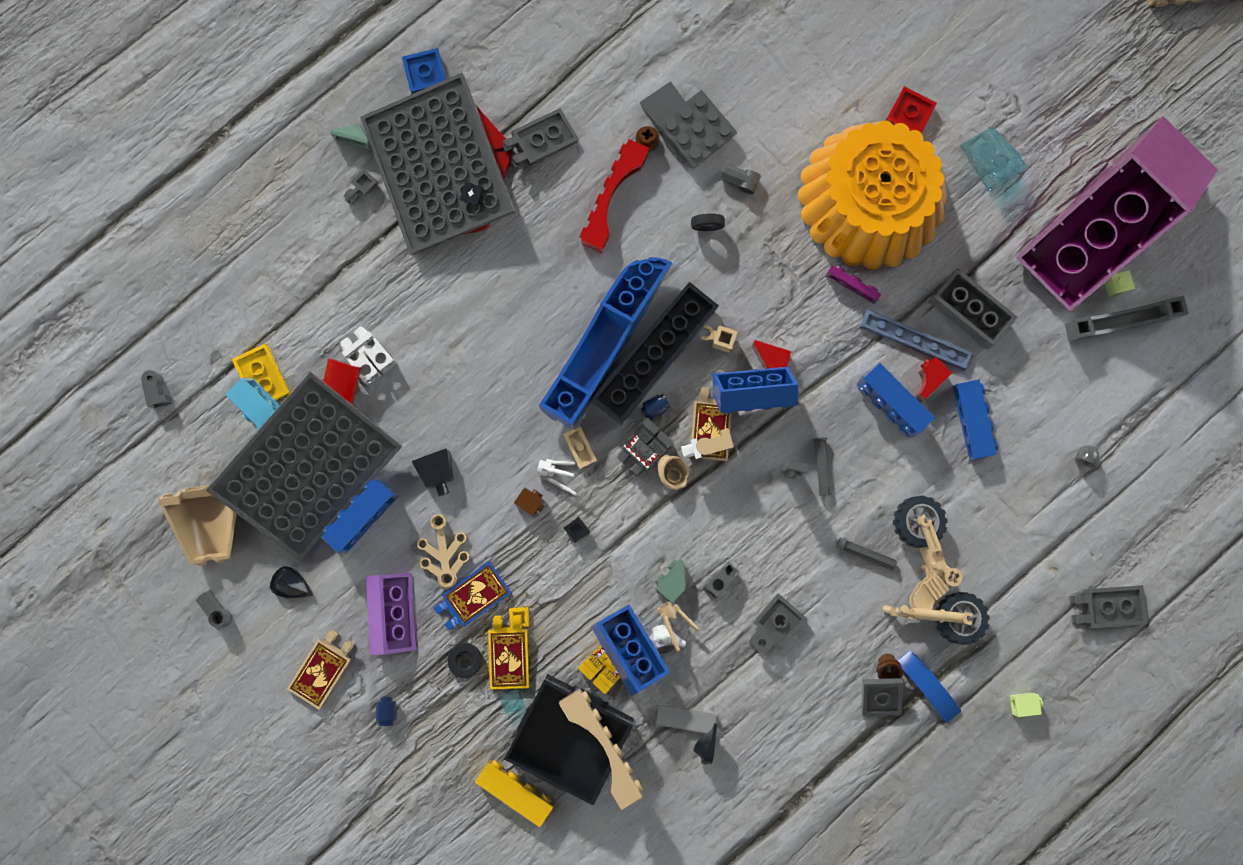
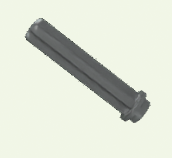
[836,537,897,570]

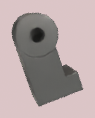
[141,370,172,409]
[703,561,740,599]

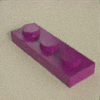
[825,265,881,304]

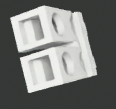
[339,326,397,386]

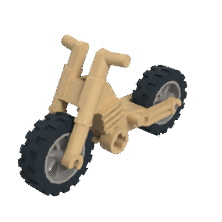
[883,495,990,645]

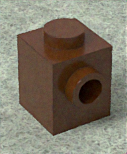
[514,487,545,517]

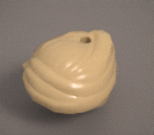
[658,455,690,490]

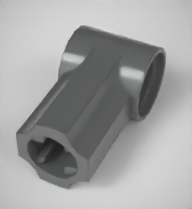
[720,164,761,194]
[196,590,232,627]

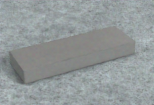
[656,705,717,733]

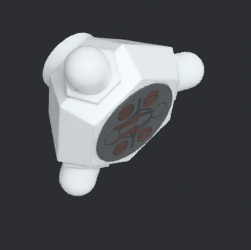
[649,625,686,655]

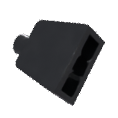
[412,448,454,497]

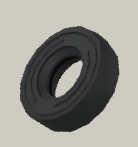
[691,213,725,231]
[447,643,482,678]

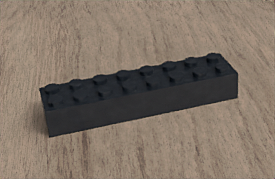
[591,282,719,426]

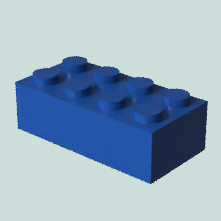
[857,363,935,438]
[713,367,798,413]
[321,479,399,553]
[591,604,670,696]

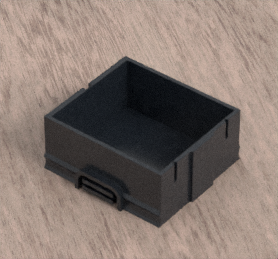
[504,674,634,806]

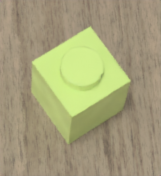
[1104,270,1135,298]
[1010,693,1043,717]

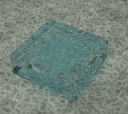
[499,689,524,715]

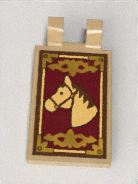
[689,387,732,461]
[287,630,355,710]

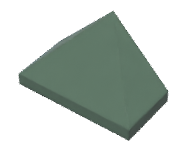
[330,123,371,149]

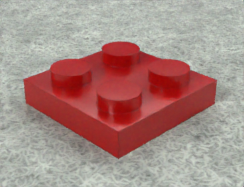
[886,86,937,133]

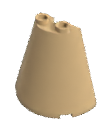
[158,485,237,566]

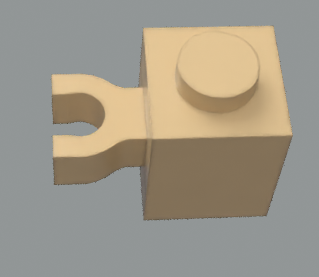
[700,325,738,353]

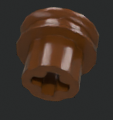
[635,126,659,152]
[876,654,903,679]

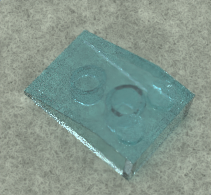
[960,126,1028,193]

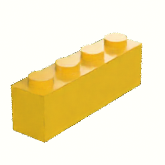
[475,760,554,827]

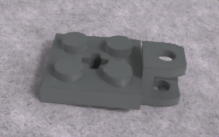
[749,593,807,653]

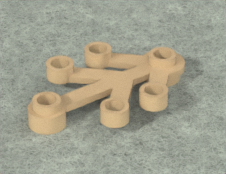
[417,514,470,589]

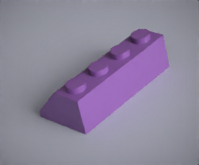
[366,573,416,655]

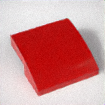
[323,358,361,405]

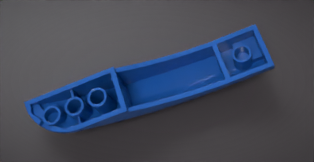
[539,257,672,429]

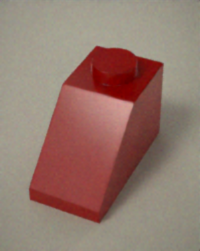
[752,340,791,369]

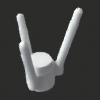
[537,459,577,496]

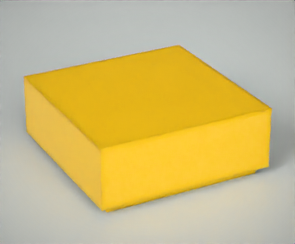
[509,607,530,627]

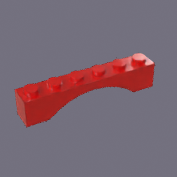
[579,139,649,254]

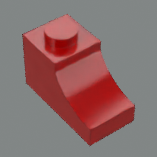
[915,357,952,402]

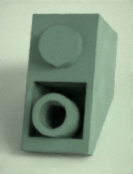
[655,559,686,603]

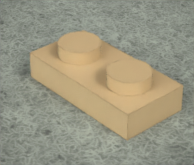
[563,426,597,469]

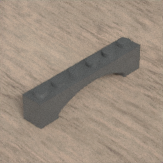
[1065,296,1189,342]

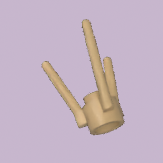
[657,602,699,652]

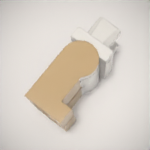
[681,428,734,459]

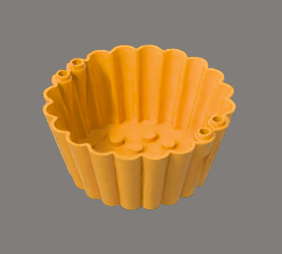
[798,121,947,270]

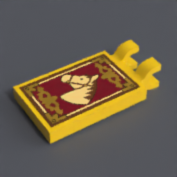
[488,615,529,689]

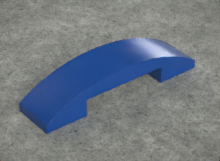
[898,650,961,723]

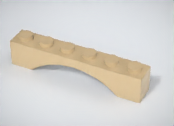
[559,689,644,810]

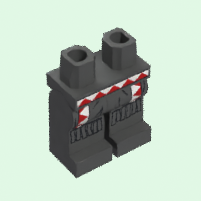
[617,418,674,476]

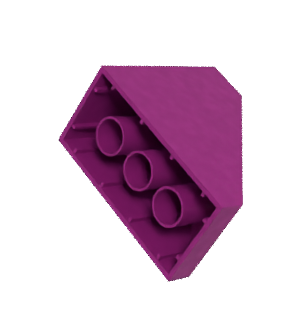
[1016,116,1218,311]

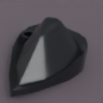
[270,566,314,598]
[693,723,717,765]

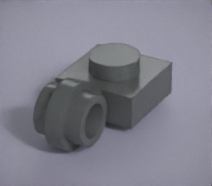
[344,169,378,204]

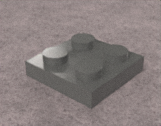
[861,678,904,716]

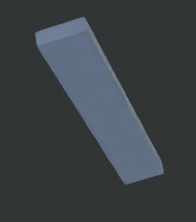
[859,309,973,371]

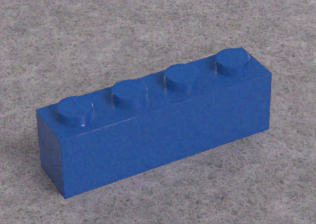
[952,379,998,460]

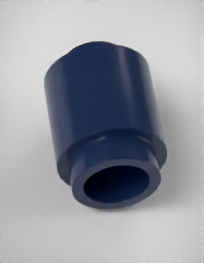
[641,394,670,420]
[376,697,396,726]

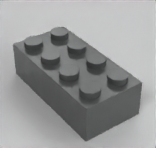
[929,268,1017,349]

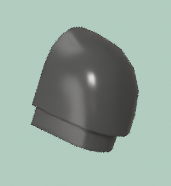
[1075,445,1099,468]

